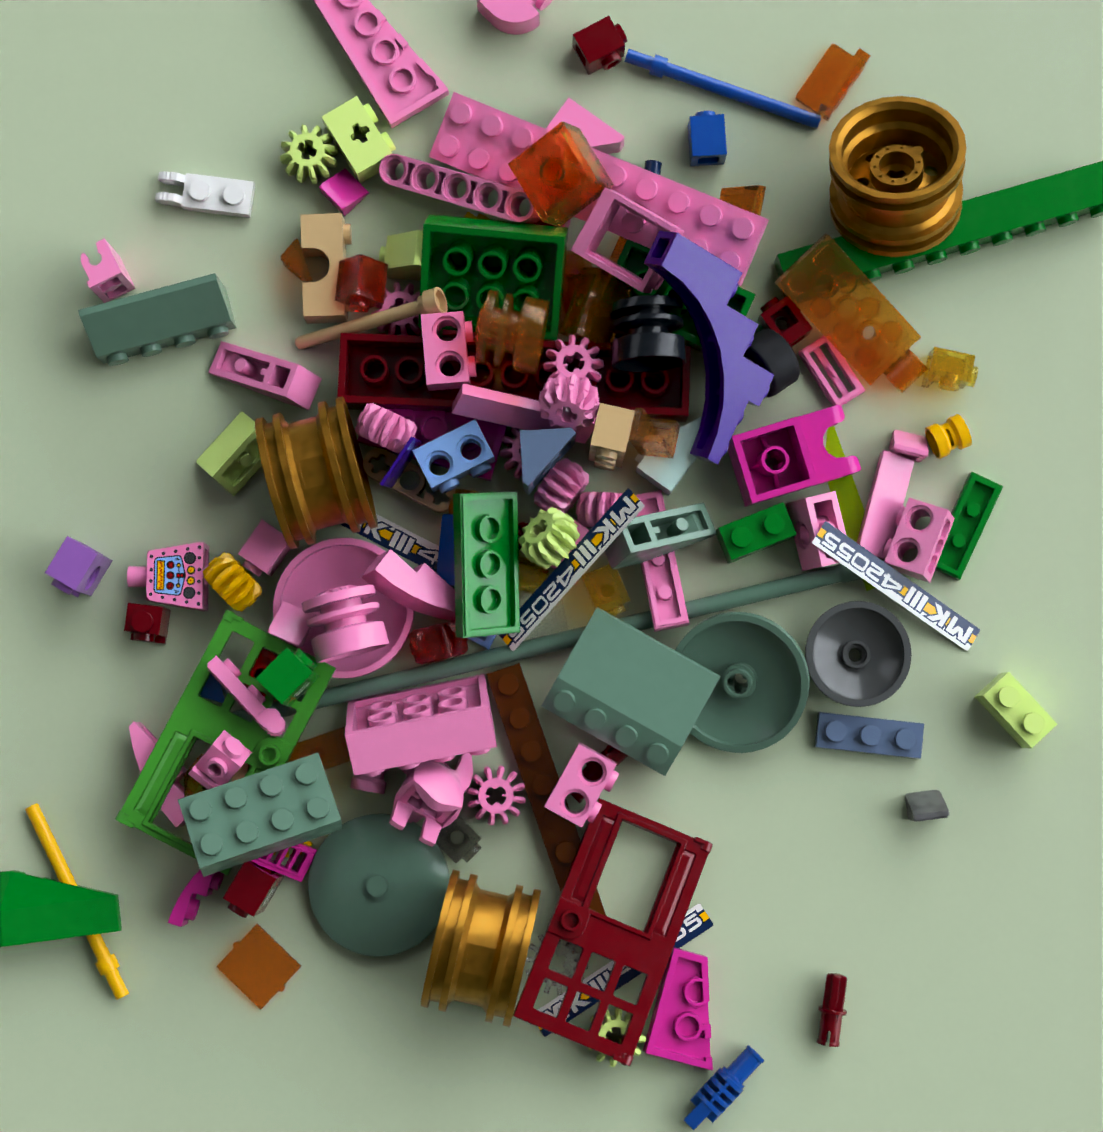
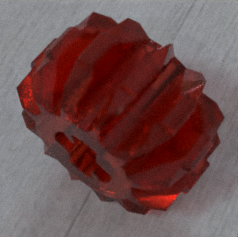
[409,620,469,664]

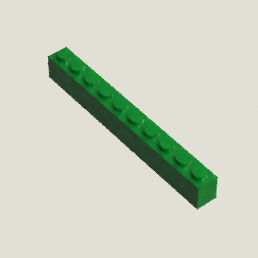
[774,161,1103,303]

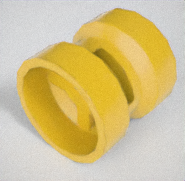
[925,414,972,459]

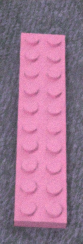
[429,92,769,286]

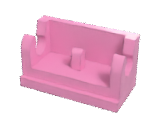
[81,238,135,303]

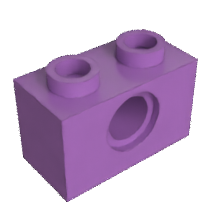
[45,536,113,597]

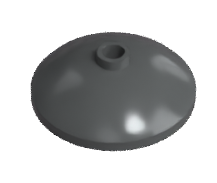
[805,601,912,707]

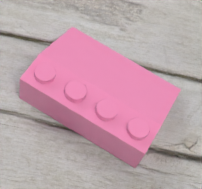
[345,674,497,777]

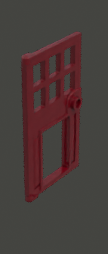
[513,798,713,1067]

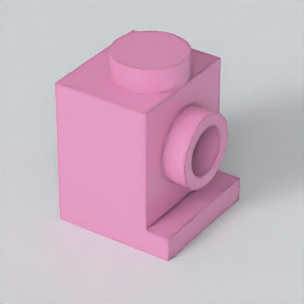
[188,730,252,790]

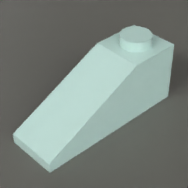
[635,416,702,496]

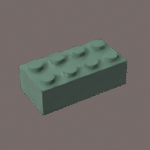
[178,752,343,877]

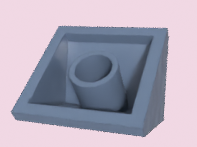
[520,428,576,495]

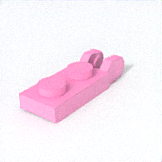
[207,655,286,738]

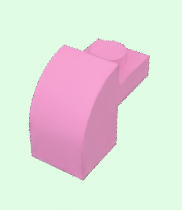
[477,0,552,35]

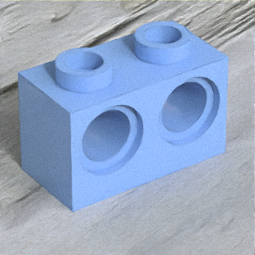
[412,419,495,494]

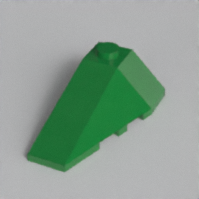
[0,870,122,947]

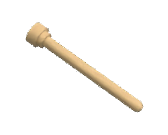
[295,287,448,349]

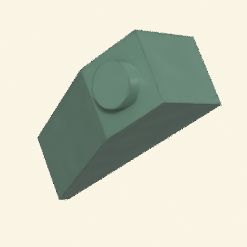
[605,502,717,570]

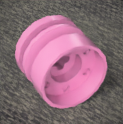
[301,585,389,663]

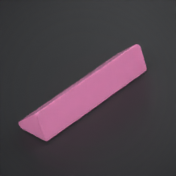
[857,450,914,560]

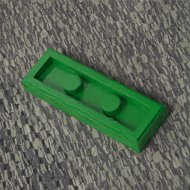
[935,472,1003,581]

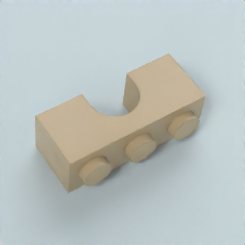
[300,213,354,324]
[588,403,635,471]

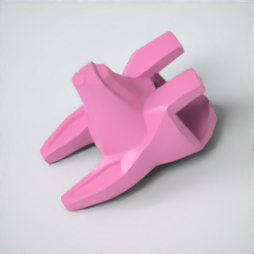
[389,753,473,847]

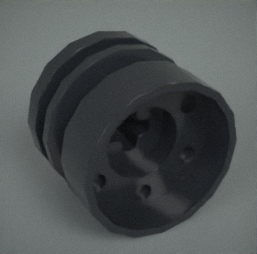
[609,295,686,373]

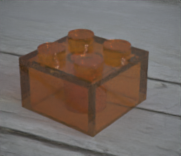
[508,121,614,227]

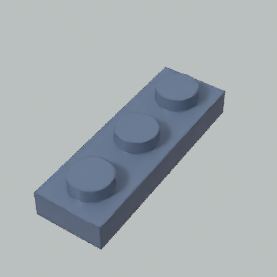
[814,712,924,759]

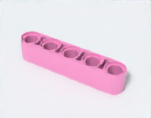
[379,154,545,224]

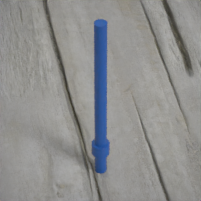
[624,49,821,129]

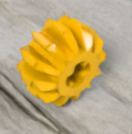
[203,552,262,612]

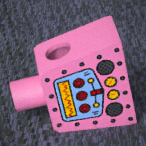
[127,542,209,611]

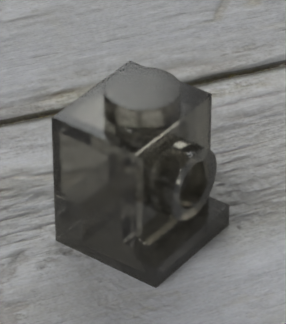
[436,814,482,863]

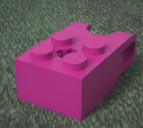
[728,405,861,507]

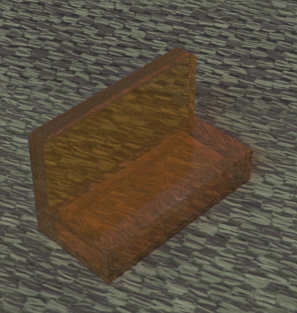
[795,44,871,121]
[559,267,632,348]
[288,727,351,771]

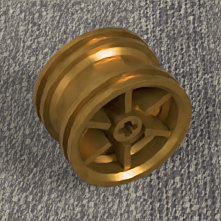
[829,96,967,257]
[255,396,378,550]
[421,870,541,1027]

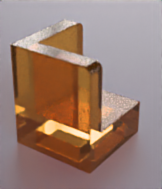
[629,408,680,458]

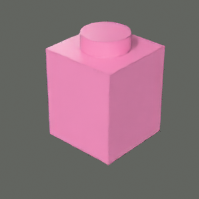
[238,520,290,577]

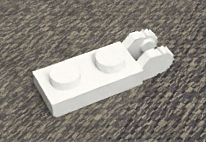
[155,171,255,218]

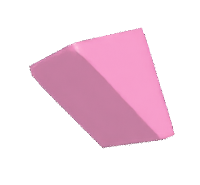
[888,430,929,462]
[267,601,316,647]

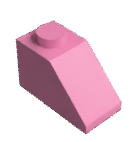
[546,98,625,154]

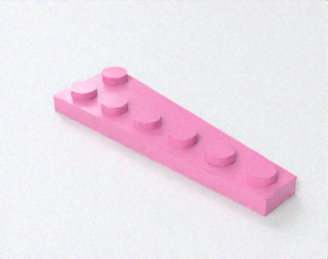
[313,0,449,128]

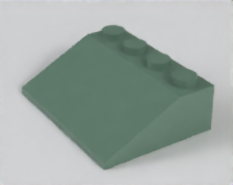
[541,607,720,776]

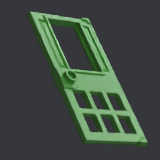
[115,610,336,875]

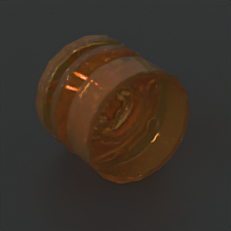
[474,289,550,375]

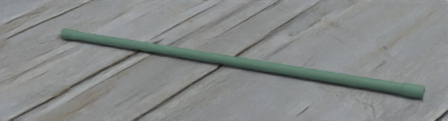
[197,563,862,740]

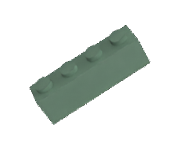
[78,273,237,366]

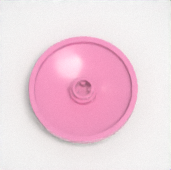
[273,538,415,679]

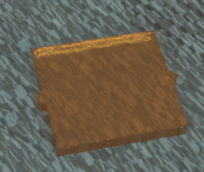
[216,923,302,1010]

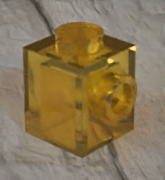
[581,564,631,617]

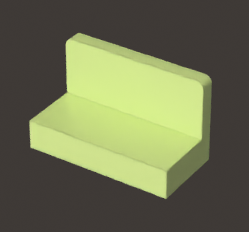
[196,412,262,496]

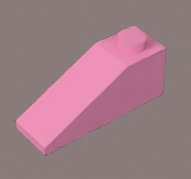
[208,341,322,410]

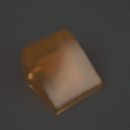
[280,238,314,282]

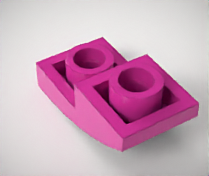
[168,870,224,927]

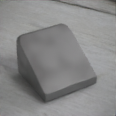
[905,790,950,822]

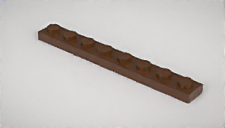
[486,663,606,916]

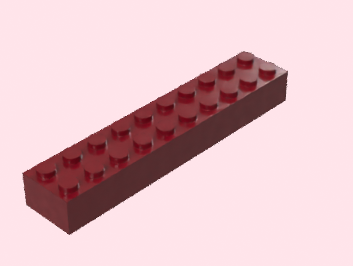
[337,333,691,422]

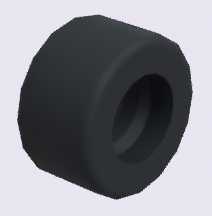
[743,328,800,397]

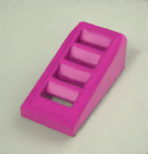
[251,843,317,882]

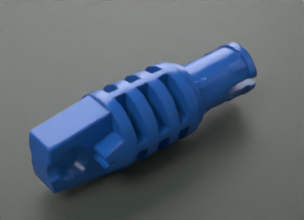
[684,1045,764,1130]

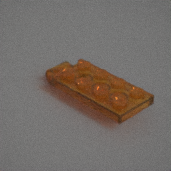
[774,233,928,393]

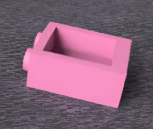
[571,187,685,293]

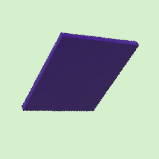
[380,436,423,488]

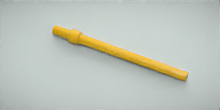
[25,803,129,1000]

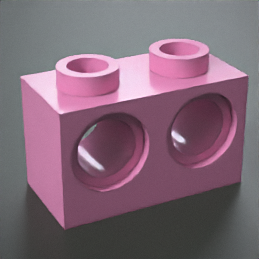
[421,311,477,391]
[883,498,955,583]
[544,742,619,828]

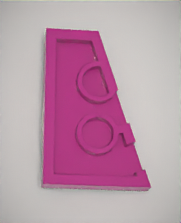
[643,947,713,1071]

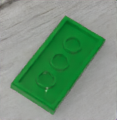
[453,491,520,638]

